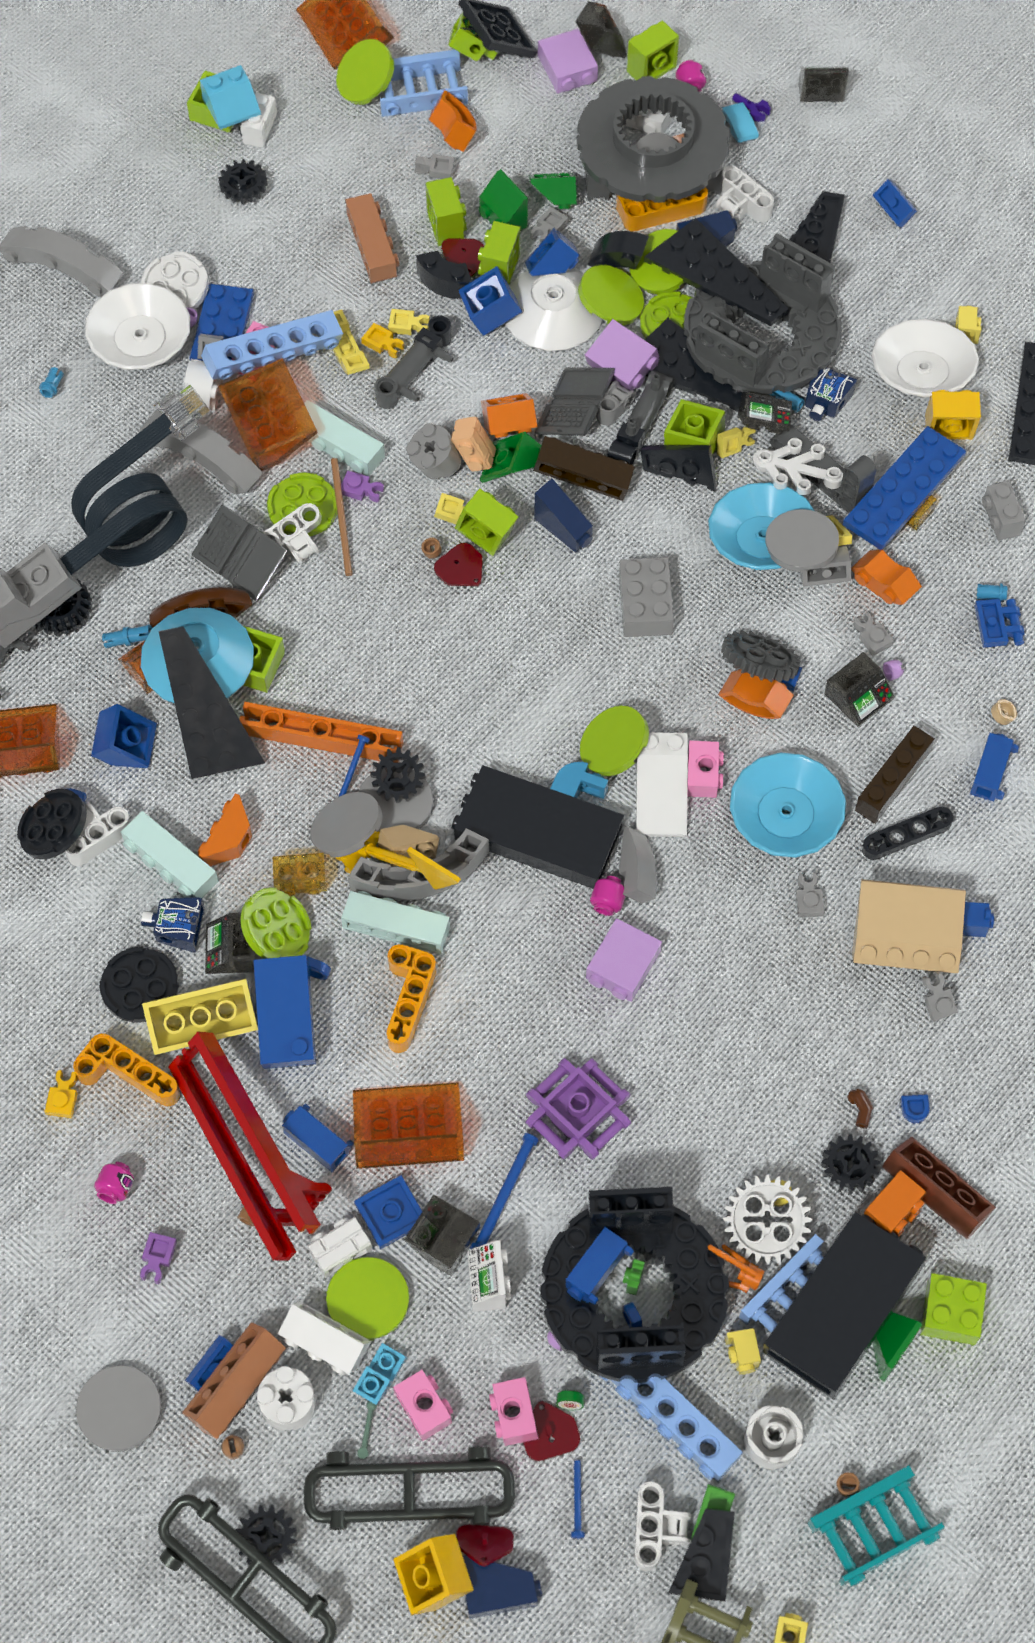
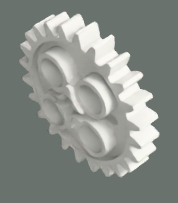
[723,1175,813,1264]

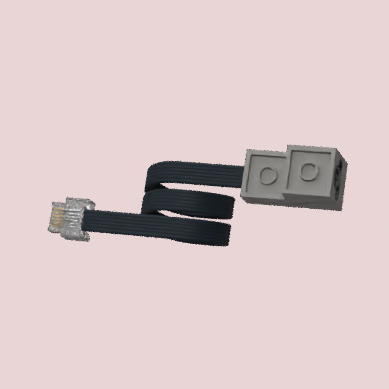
[0,385,210,648]

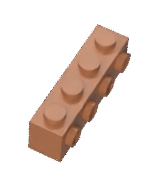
[345,193,400,283]
[182,1322,286,1440]

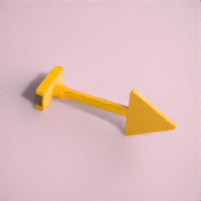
[335,831,461,890]

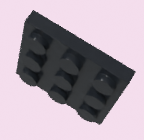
[458,0,538,59]

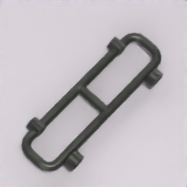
[304,1446,515,1530]
[158,1494,337,1643]

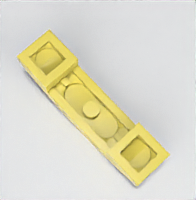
[332,309,370,375]

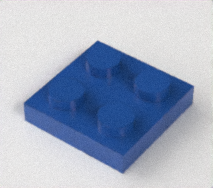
[354,1175,424,1250]

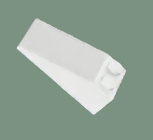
[636,733,688,837]

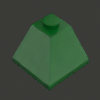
[529,172,576,209]
[479,431,541,483]
[872,1312,922,1382]

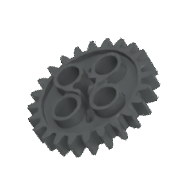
[721,630,801,682]

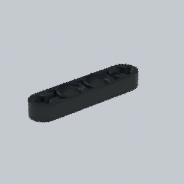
[862,806,954,860]

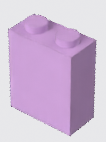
[538,29,598,93]
[585,319,659,391]
[586,918,662,1002]

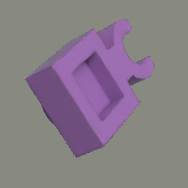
[341,470,384,502]
[140,1232,177,1284]

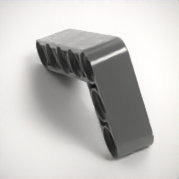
[770,424,876,513]

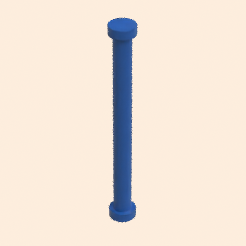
[470,1133,539,1249]

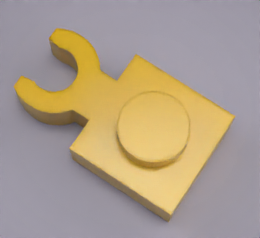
[361,323,404,358]
[44,1070,78,1118]

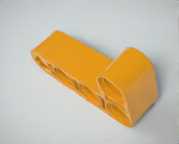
[616,187,708,231]
[386,944,436,1053]
[73,1033,180,1106]

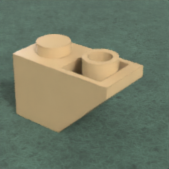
[378,825,439,867]

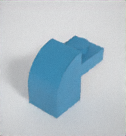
[550,762,608,799]

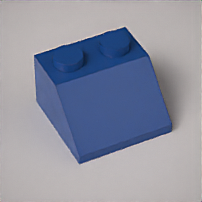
[525,228,580,276]
[458,266,522,336]
[91,704,157,768]

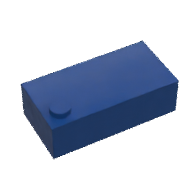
[253,955,316,1069]

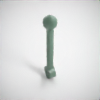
[357,1401,377,1459]

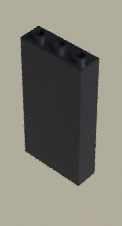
[451,765,624,889]
[763,1212,926,1400]

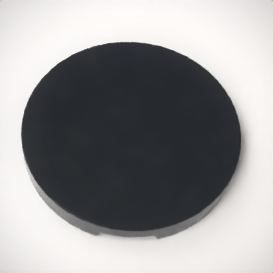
[17,788,87,860]
[99,947,179,1023]

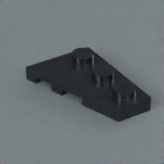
[640,445,717,491]
[668,1507,735,1602]

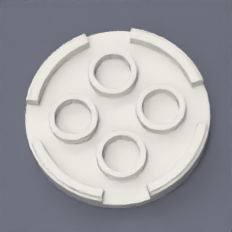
[141,251,209,310]

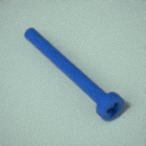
[338,735,370,797]
[571,1460,585,1539]

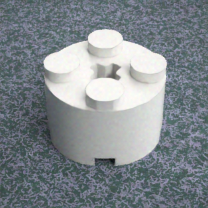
[182,359,222,411]
[257,1366,316,1431]
[743,1405,803,1470]

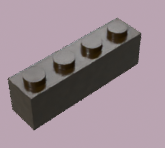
[533,436,635,501]
[855,726,935,824]

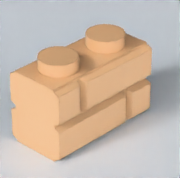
[451,416,496,472]

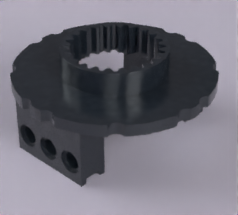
[540,1187,729,1383]

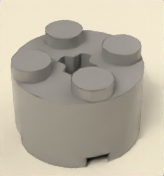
[406,423,462,480]

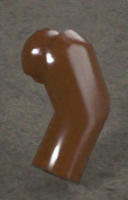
[847,1088,873,1129]

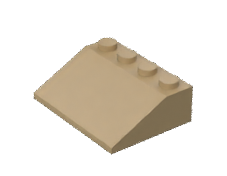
[852,879,966,974]

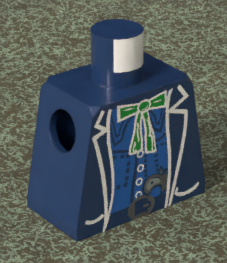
[805,368,857,421]
[141,897,205,953]

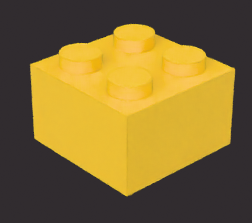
[925,390,981,440]
[393,1534,474,1616]

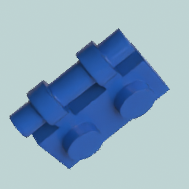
[974,599,1025,648]

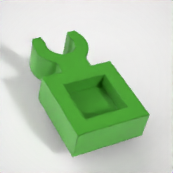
[622,1259,645,1296]

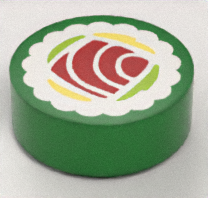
[556,1390,585,1410]

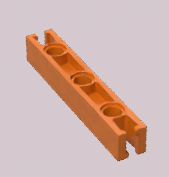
[240,702,403,763]

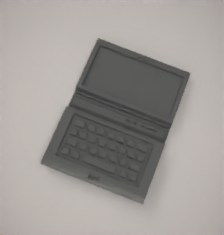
[535,367,614,436]
[191,504,288,602]

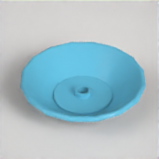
[708,483,815,570]
[141,608,254,703]
[730,752,846,858]

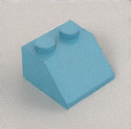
[200,65,261,130]

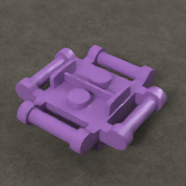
[525,1058,631,1160]

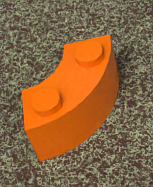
[429,90,477,152]
[851,549,922,605]
[718,669,794,719]

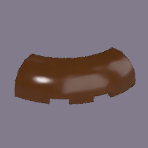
[149,587,252,628]

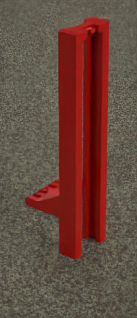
[168,1031,332,1261]

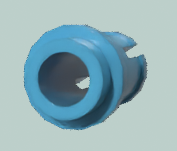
[39,367,64,398]
[977,583,1007,602]

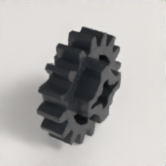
[218,159,268,204]
[370,747,426,803]
[821,1134,881,1194]
[235,1505,297,1570]

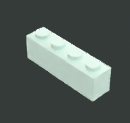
[291,400,385,476]
[121,811,219,898]
[341,891,450,954]

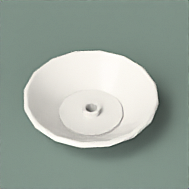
[505,268,603,351]
[85,283,190,370]
[871,319,979,398]

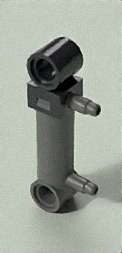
[374,315,454,409]
[607,370,675,465]

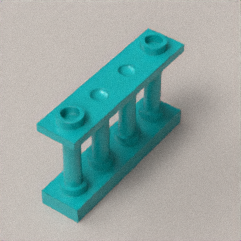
[807,1465,945,1587]

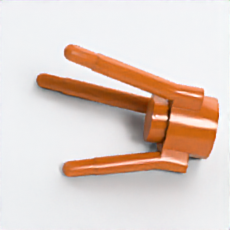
[708,1244,765,1293]

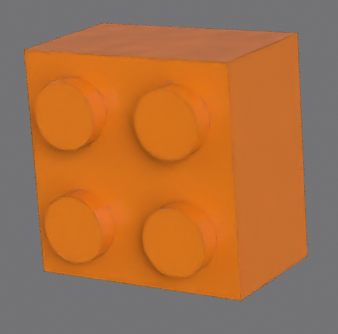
[481,393,537,438]
[864,1170,926,1237]

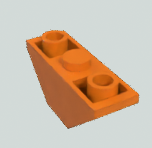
[198,793,252,867]

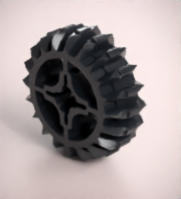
[35,578,92,637]

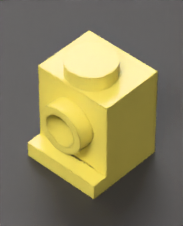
[955,306,981,344]
[725,1328,761,1374]
[773,1613,808,1643]

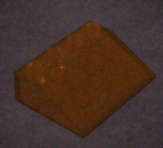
[296,0,395,70]
[218,358,318,471]
[0,704,60,778]
[353,1082,465,1169]

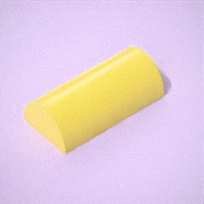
[142,978,258,1055]

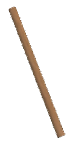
[331,458,353,576]

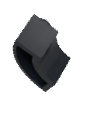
[588,231,649,270]
[416,250,472,299]

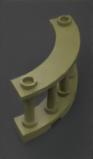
[661,1579,754,1643]

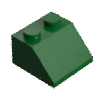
[478,169,528,231]

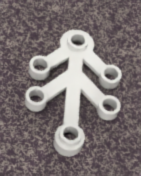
[753,438,843,495]

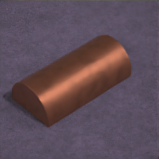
[882,1136,996,1239]

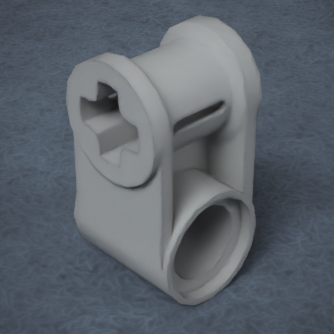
[597,381,636,426]

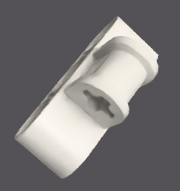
[716,166,774,222]
[263,503,322,565]
[65,802,131,866]
[634,1481,691,1571]

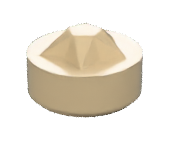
[991,699,1017,725]

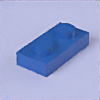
[873,179,917,228]
[185,1335,233,1392]

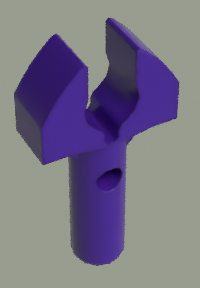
[732,93,771,122]

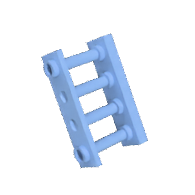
[380,50,468,117]
[739,1234,824,1333]

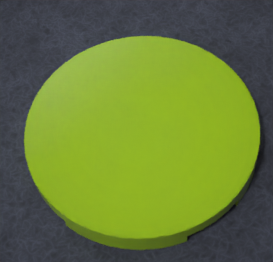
[336,39,394,105]
[629,229,684,295]
[578,265,644,326]
[640,291,692,339]
[267,472,338,537]
[580,706,649,776]
[241,887,312,959]
[326,1257,409,1341]

